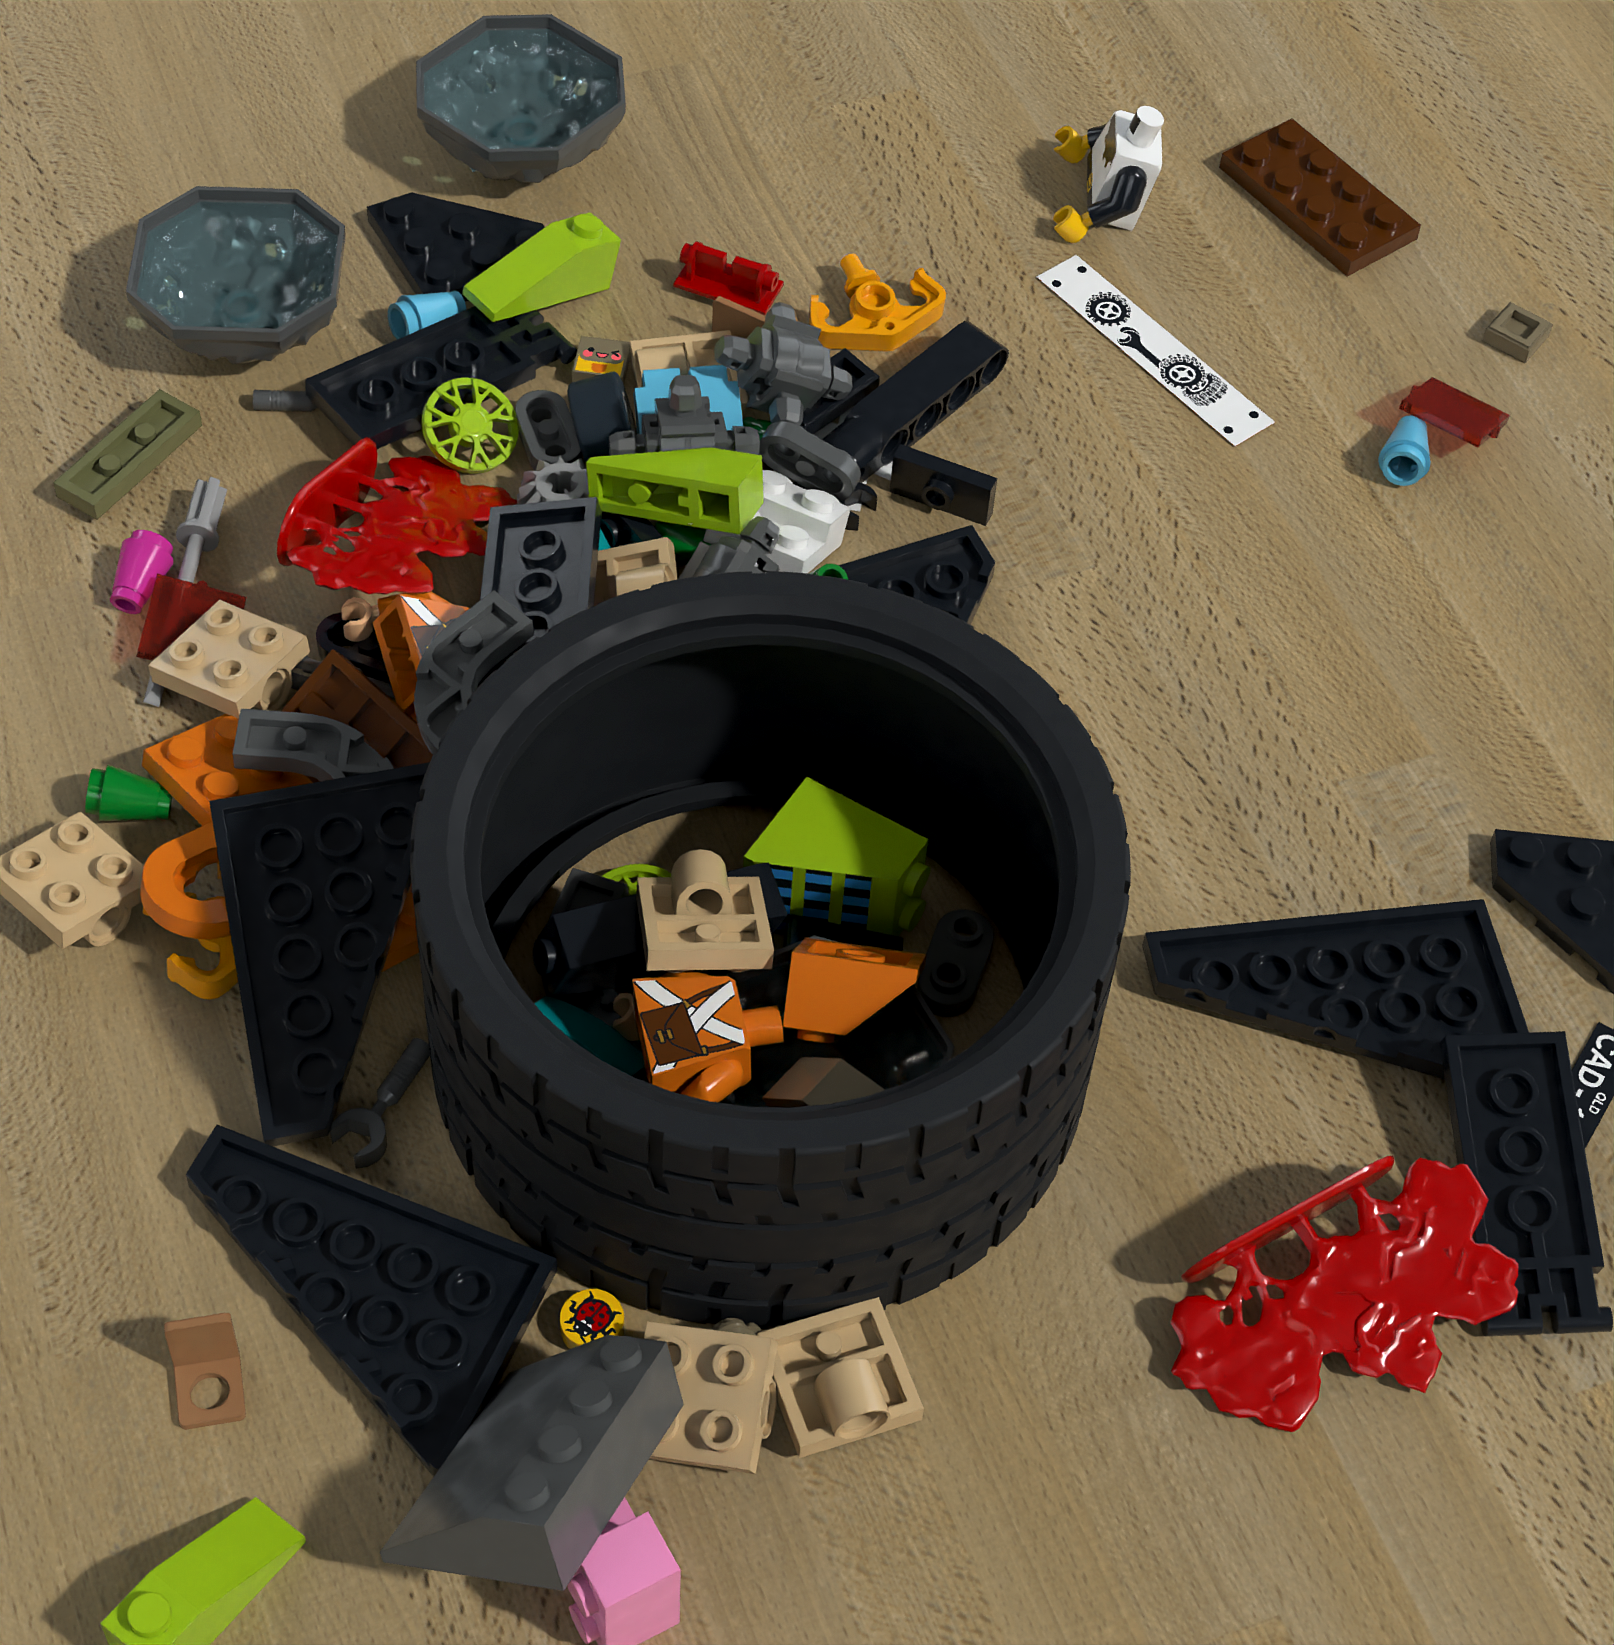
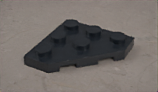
[367,192,545,302]
[839,525,995,625]
[1490,829,1614,994]

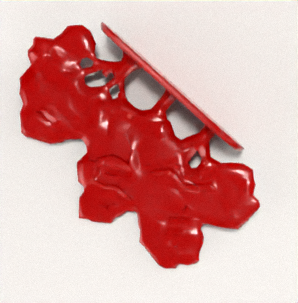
[277,437,517,595]
[1170,1155,1519,1432]

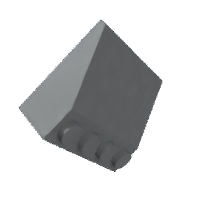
[380,1335,684,1591]

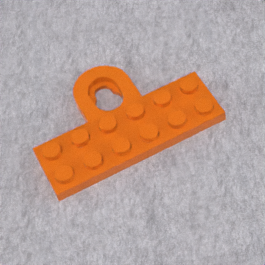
[140,713,419,972]

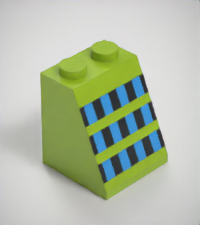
[743,777,930,936]

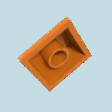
[782,938,927,1043]

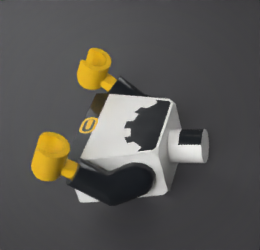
[1053,106,1164,243]

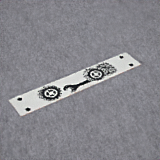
[1036,255,1275,446]

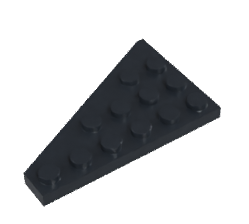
[209,762,430,1147]
[1142,899,1529,1080]
[186,1125,557,1477]

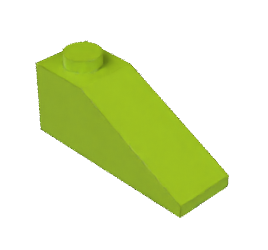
[462,212,621,322]
[586,447,764,535]
[100,1497,306,1645]

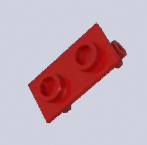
[673,241,784,315]

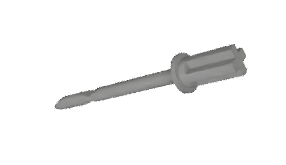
[143,477,227,707]

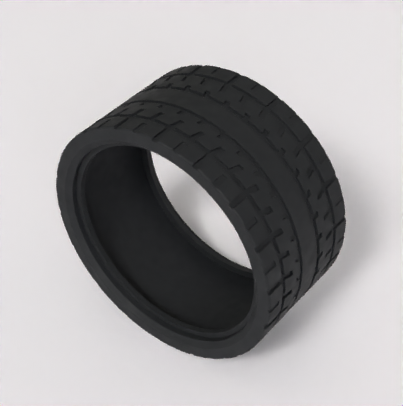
[410,571,1131,1329]

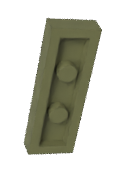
[53,389,202,520]

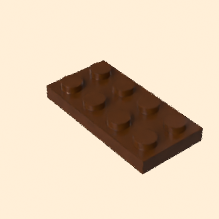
[1219,118,1421,277]
[281,649,433,783]

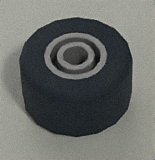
[567,372,637,462]

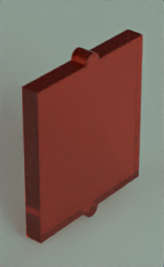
[1399,377,1510,448]
[136,574,247,661]

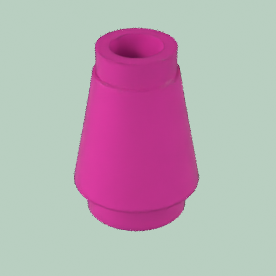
[110,530,174,614]

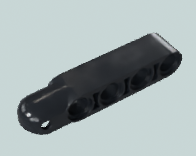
[822,321,1009,483]

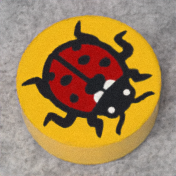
[560,1289,624,1349]

